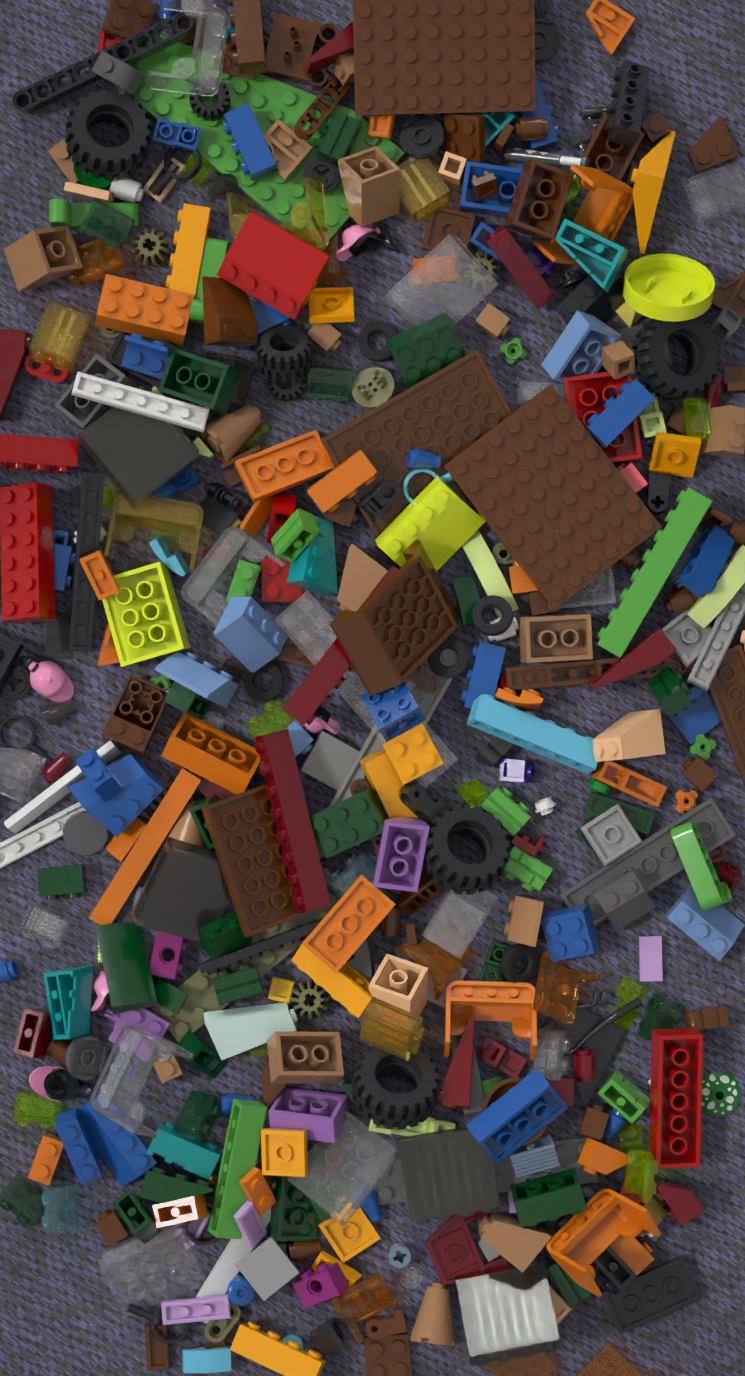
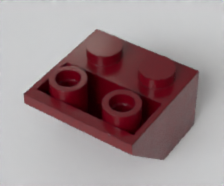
[652,1177,704,1226]

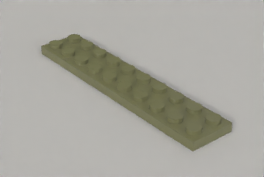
[152,867,346,1042]

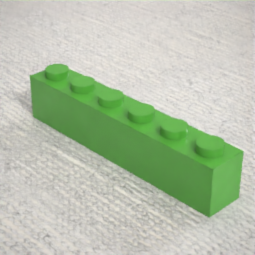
[208,1099,267,1239]

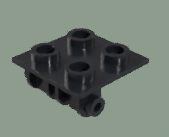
[191,482,249,536]

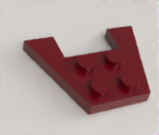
[424,1195,513,1285]

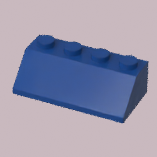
[459,161,522,218]
[466,1069,568,1165]
[77,1088,159,1186]

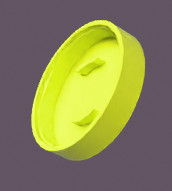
[622,254,715,322]

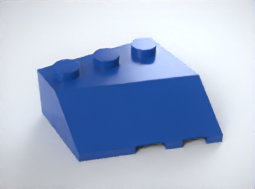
[68,753,164,837]

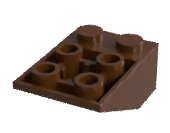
[102,674,167,757]

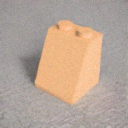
[593,709,666,762]
[368,954,428,1035]

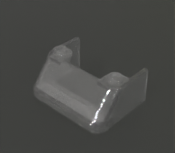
[148,0,229,96]
[181,527,289,625]
[90,1025,194,1138]

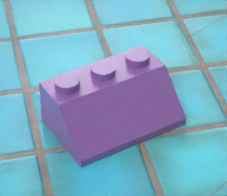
[373,817,430,892]
[269,1087,348,1143]

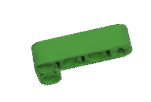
[49,199,139,230]
[189,237,229,325]
[671,821,732,911]

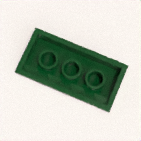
[95,923,158,1014]
[269,1149,323,1241]

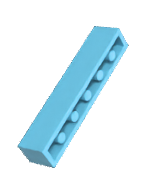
[467,694,598,774]

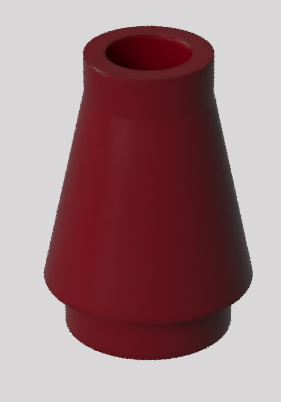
[704,377,726,409]
[41,752,73,784]

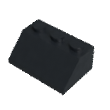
[555,273,625,324]

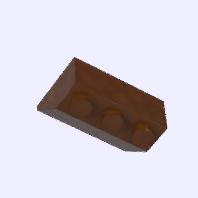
[574,113,645,181]
[504,159,574,240]

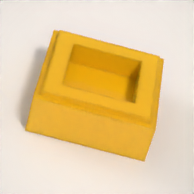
[268,976,295,1004]

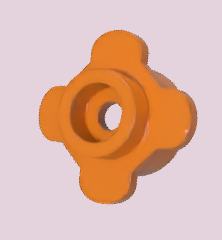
[675,790,698,813]

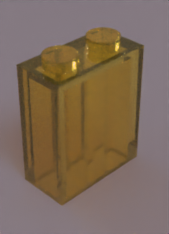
[397,156,453,224]
[29,301,91,372]
[359,997,424,1061]

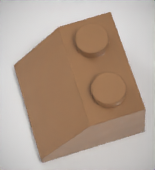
[503,895,544,947]

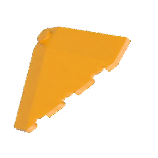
[630,131,676,254]

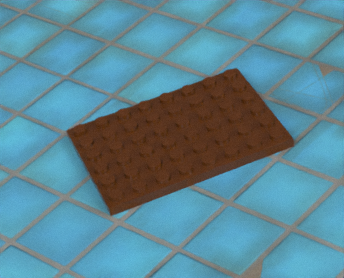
[353,0,536,116]
[320,349,512,557]
[444,384,661,610]

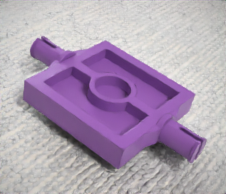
[104,1007,174,1062]

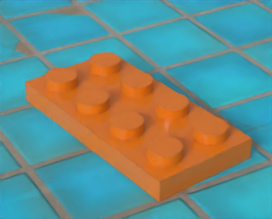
[234,430,335,502]
[302,875,395,973]

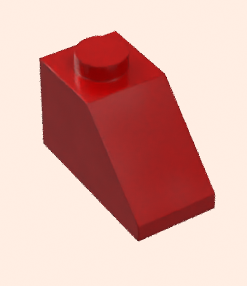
[267,493,297,544]

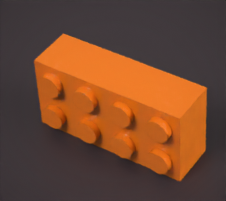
[95,274,194,346]
[161,713,261,794]

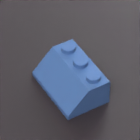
[541,310,621,383]
[213,597,288,672]
[155,651,239,708]
[665,884,745,961]

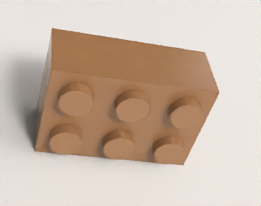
[519,613,593,663]
[267,1031,344,1084]

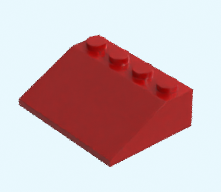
[217,211,330,320]
[563,372,642,464]

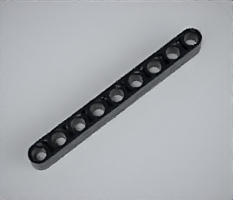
[12,12,197,114]

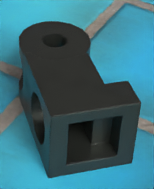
[477,736,515,768]
[399,784,445,822]

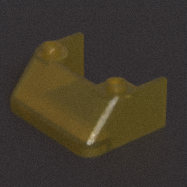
[226,177,329,251]
[104,492,204,577]

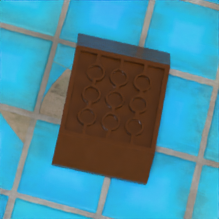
[329,539,458,695]

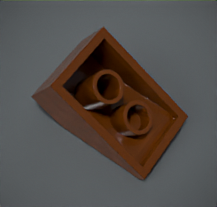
[202,276,258,348]

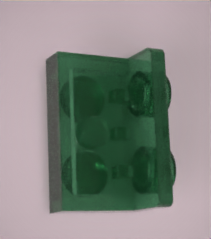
[79,199,136,249]
[305,365,354,404]
[637,993,686,1041]
[174,1090,221,1144]
[0,1174,52,1228]

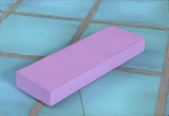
[161,1294,231,1325]

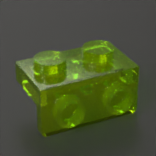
[624,1149,658,1203]

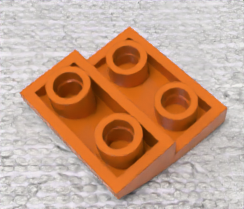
[495,687,543,712]

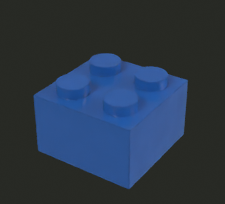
[540,904,600,962]

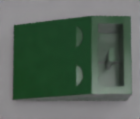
[140,1167,214,1203]

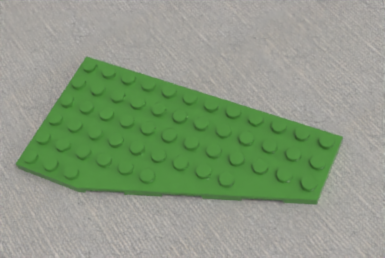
[114,34,405,250]

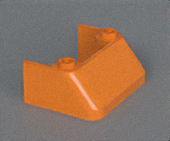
[532,164,634,266]
[444,980,537,1060]
[546,1189,661,1297]

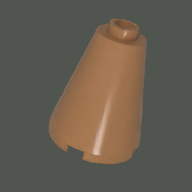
[199,405,262,463]
[161,801,206,865]
[410,1283,455,1346]

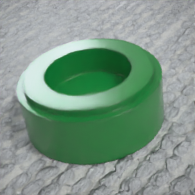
[587,779,611,796]

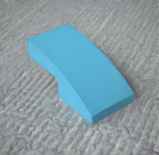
[149,534,190,576]
[182,1347,231,1373]

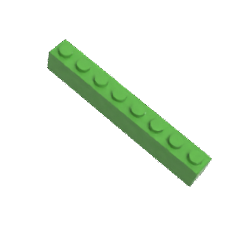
[596,487,713,658]

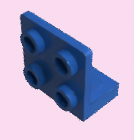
[120,333,171,380]
[361,682,426,742]
[663,685,720,744]

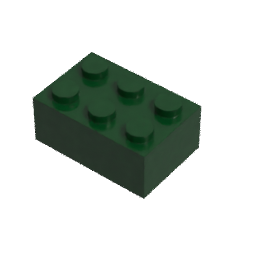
[385,312,466,388]
[158,348,241,415]
[309,787,387,859]
[510,1167,587,1228]

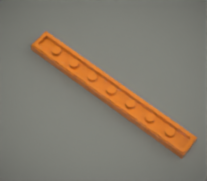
[89,767,202,925]

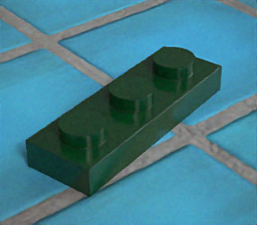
[584,792,655,835]

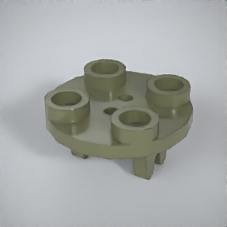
[352,367,396,411]

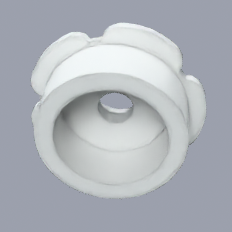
[534,797,556,815]

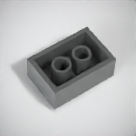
[54,353,137,439]

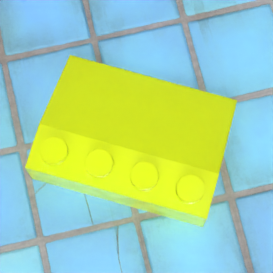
[375,475,485,572]
[102,562,190,667]

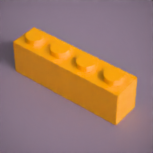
[166,203,212,299]
[359,748,419,819]
[291,941,375,1018]
[230,1321,326,1376]

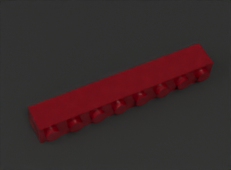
[281,566,399,727]
[255,729,331,913]

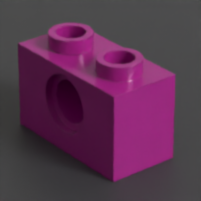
[150,928,188,979]
[293,1262,349,1308]

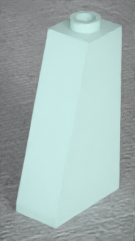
[203,1002,298,1061]

